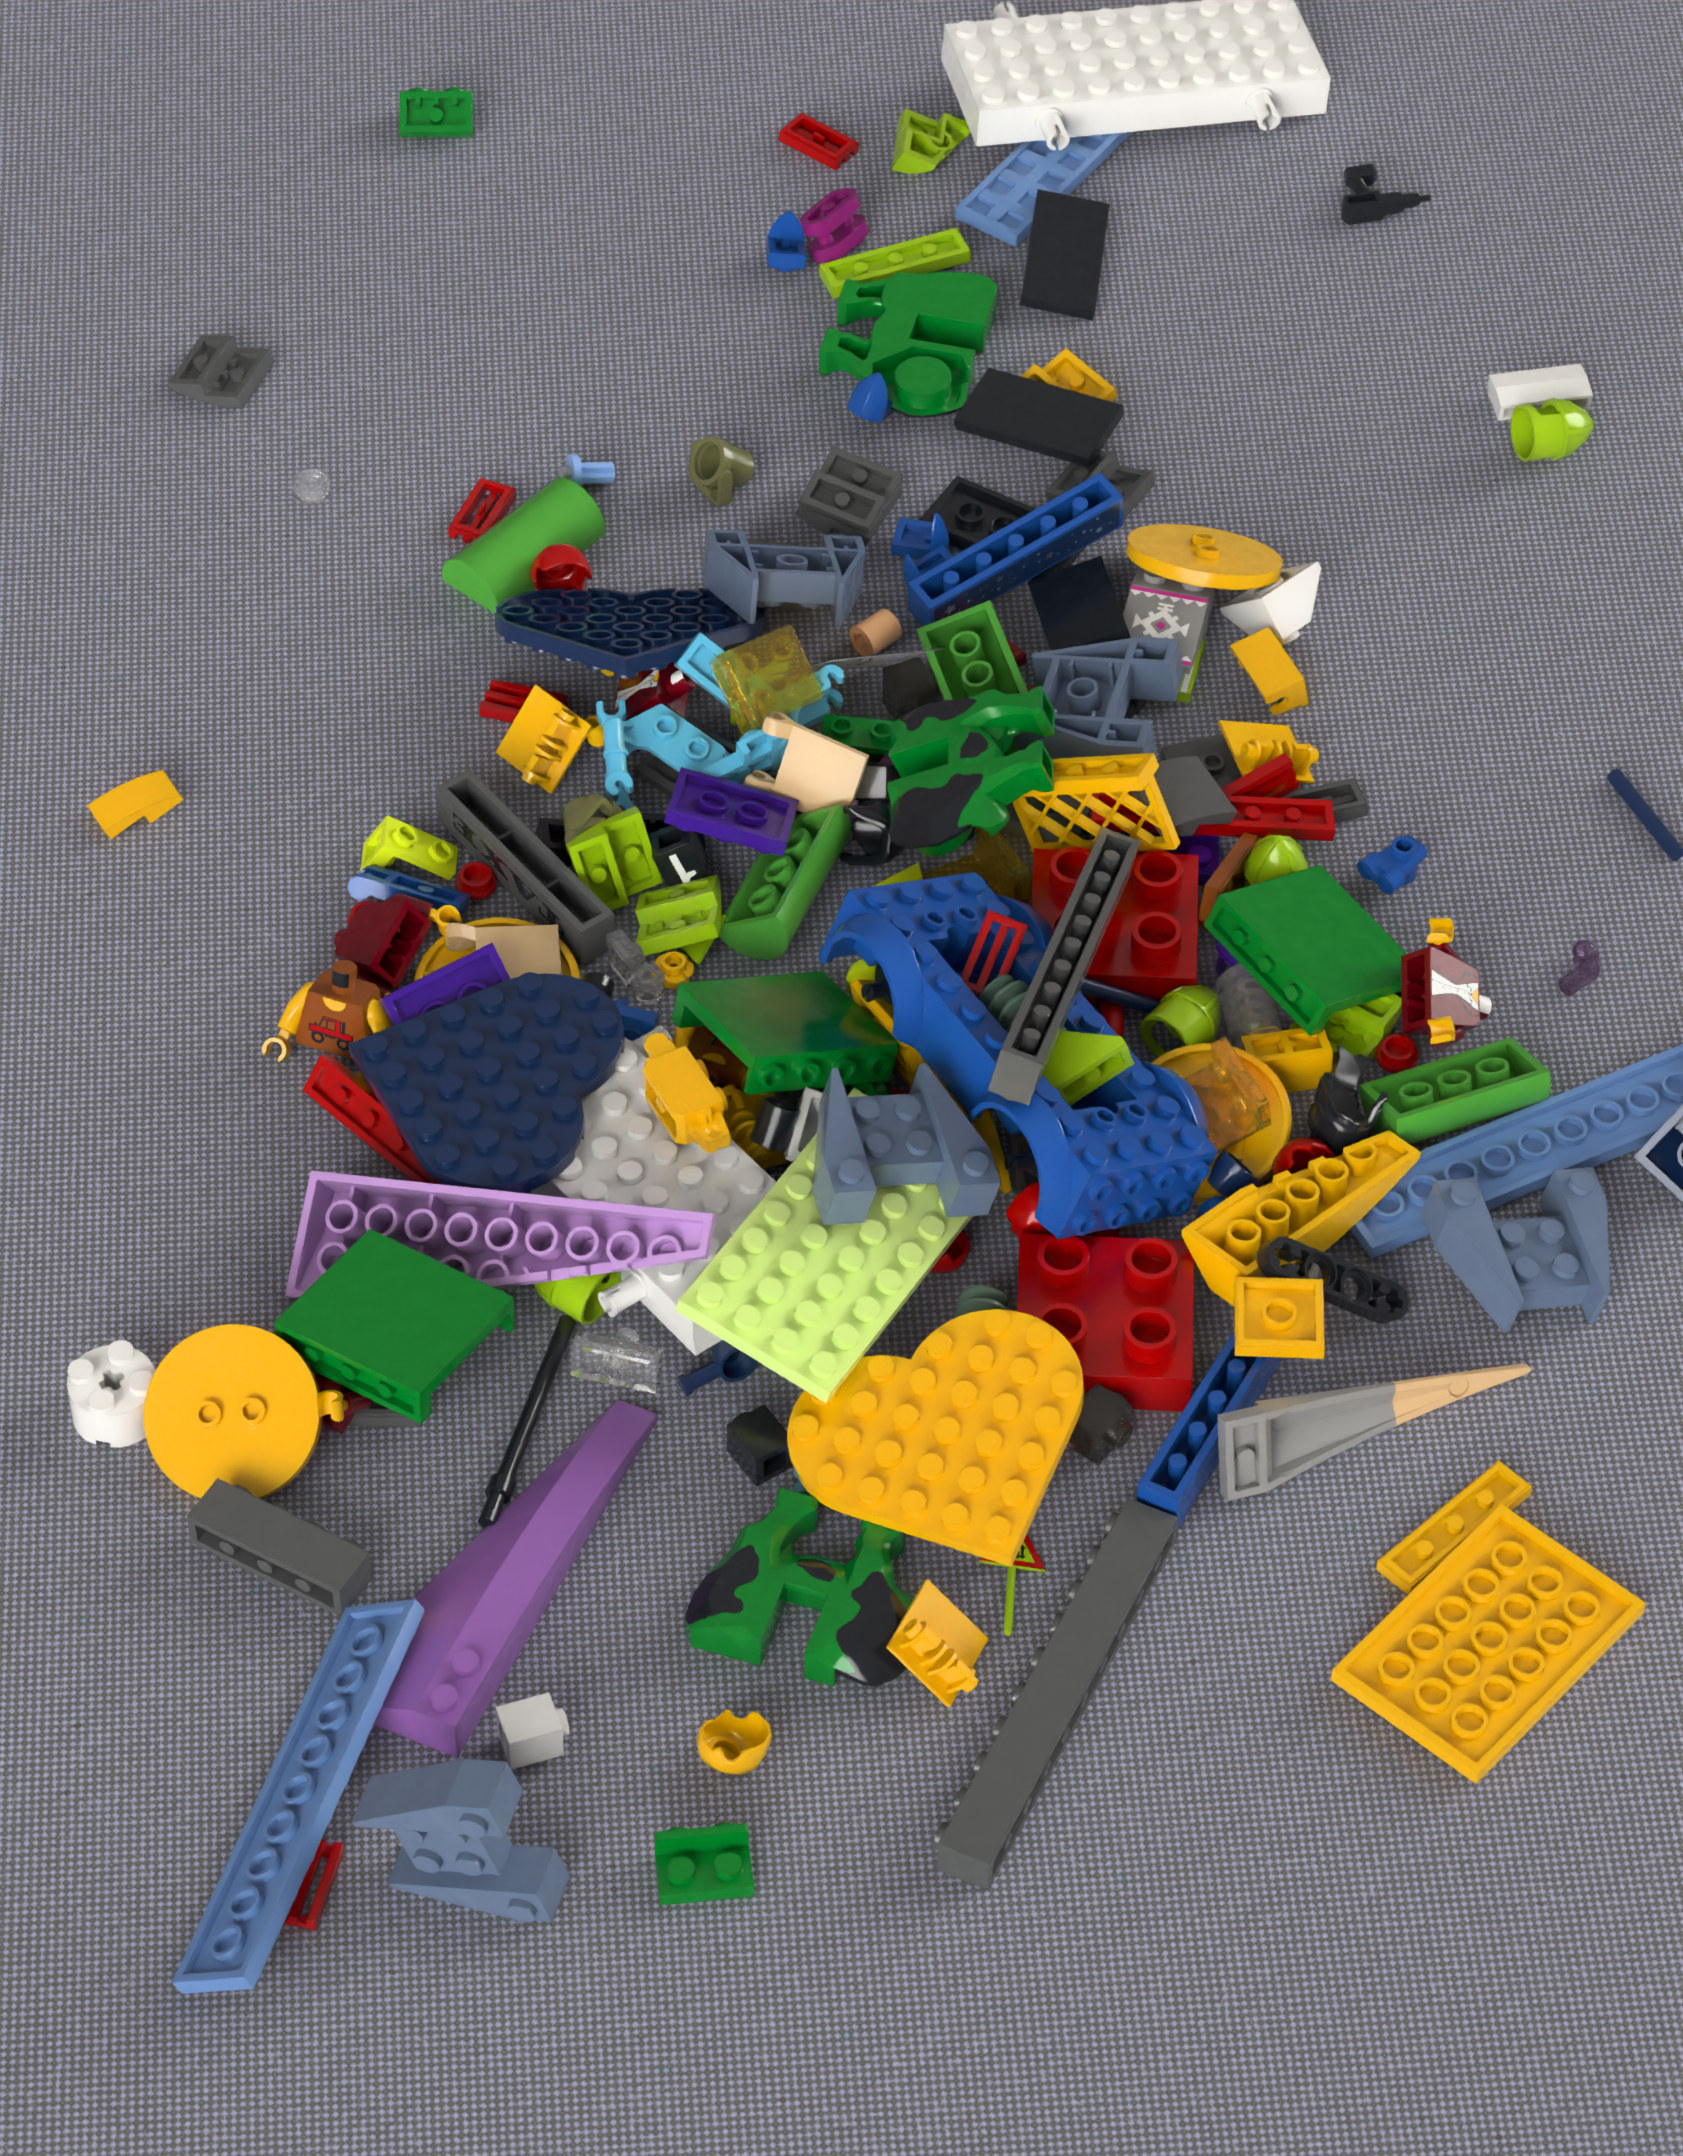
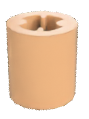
[849,608,902,656]

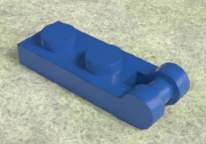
[348,865,471,922]

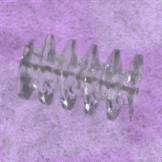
[1216,964,1282,1049]

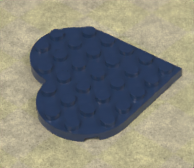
[494,588,766,679]
[348,972,625,1193]

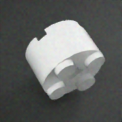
[67,1340,155,1448]

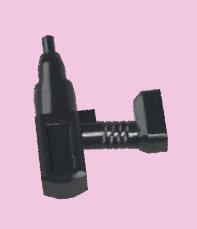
[1341,164,1431,225]

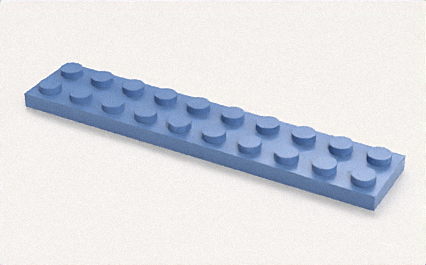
[1350,1044,1683,1259]
[172,1599,425,1994]

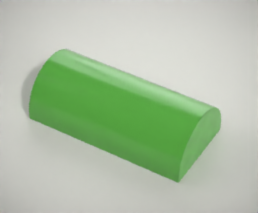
[442,477,605,614]
[916,600,1028,756]
[719,804,851,960]
[1359,1037,1551,1144]

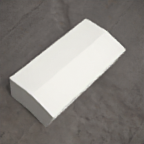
[1488,363,1593,421]

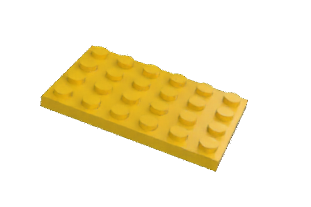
[1331,1504,1646,1784]

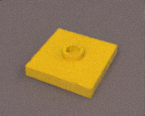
[1234,1276,1325,1359]

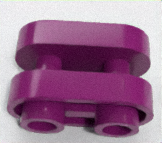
[800,188,869,264]

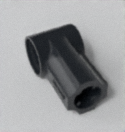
[750,1091,801,1152]

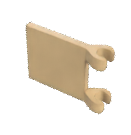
[743,712,869,817]
[446,923,561,979]

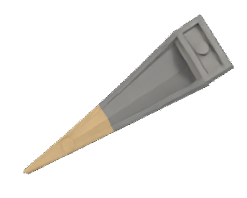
[1217,1363,1532,1501]

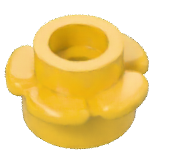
[653,951,694,990]

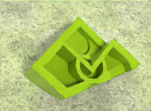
[891,108,971,174]

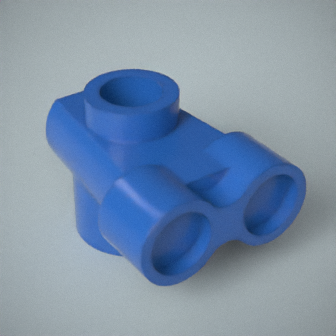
[1357,834,1427,895]

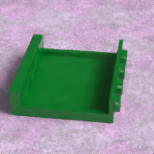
[1203,865,1407,1036]
[671,971,899,1095]
[274,1229,515,1424]

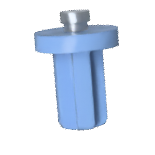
[560,454,615,486]

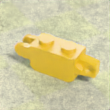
[643,1032,731,1154]

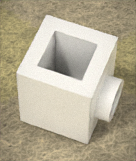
[496,1692,570,1770]

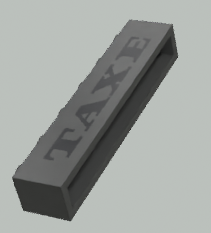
[436,769,615,966]

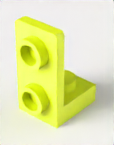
[360,815,458,880]

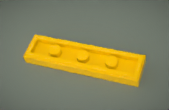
[1376,1460,1532,1595]

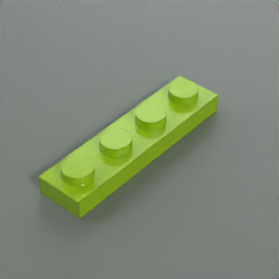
[819,228,971,299]

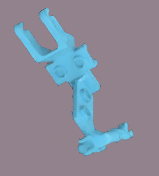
[596,664,844,811]

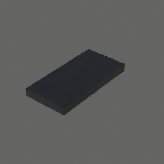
[1020,189,1110,320]
[953,368,1124,468]
[919,476,1086,580]
[1028,556,1131,651]

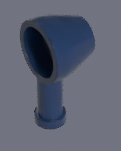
[1207,1149,1265,1198]
[677,1340,758,1397]

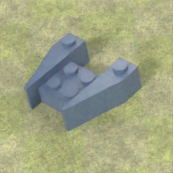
[702,529,866,628]
[1015,637,1184,759]
[812,1063,1001,1225]
[1421,1167,1610,1332]
[351,1759,570,1923]

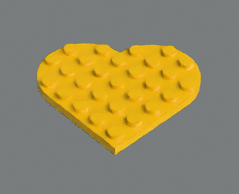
[787,1309,1084,1567]

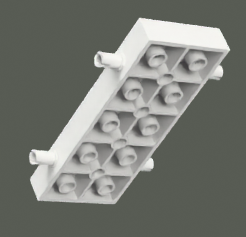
[941,0,1331,151]
[530,1025,776,1356]

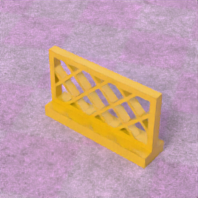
[1012,753,1180,854]

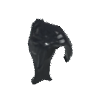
[796,798,906,867]
[1307,1045,1387,1157]

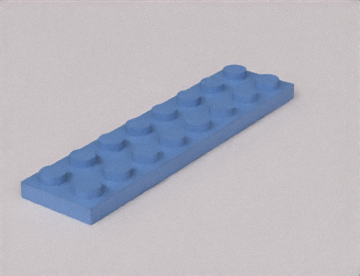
[955,132,1133,247]

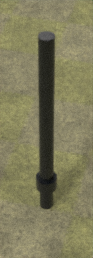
[478,1315,576,1528]

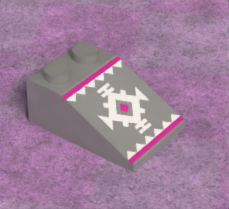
[1123,567,1215,674]

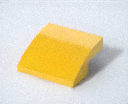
[1021,348,1118,402]

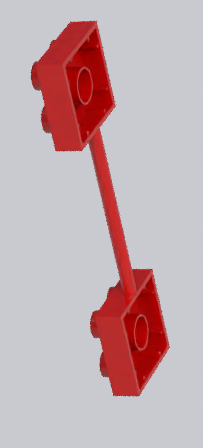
[1017,847,1199,1412]

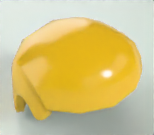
[696,1709,772,1775]

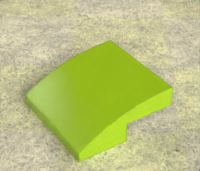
[566,806,663,911]
[635,875,722,957]
[1289,994,1402,1062]

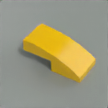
[87,770,183,839]

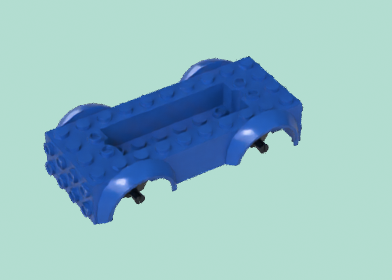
[819,872,1218,1239]

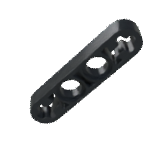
[1256,1236,1409,1324]

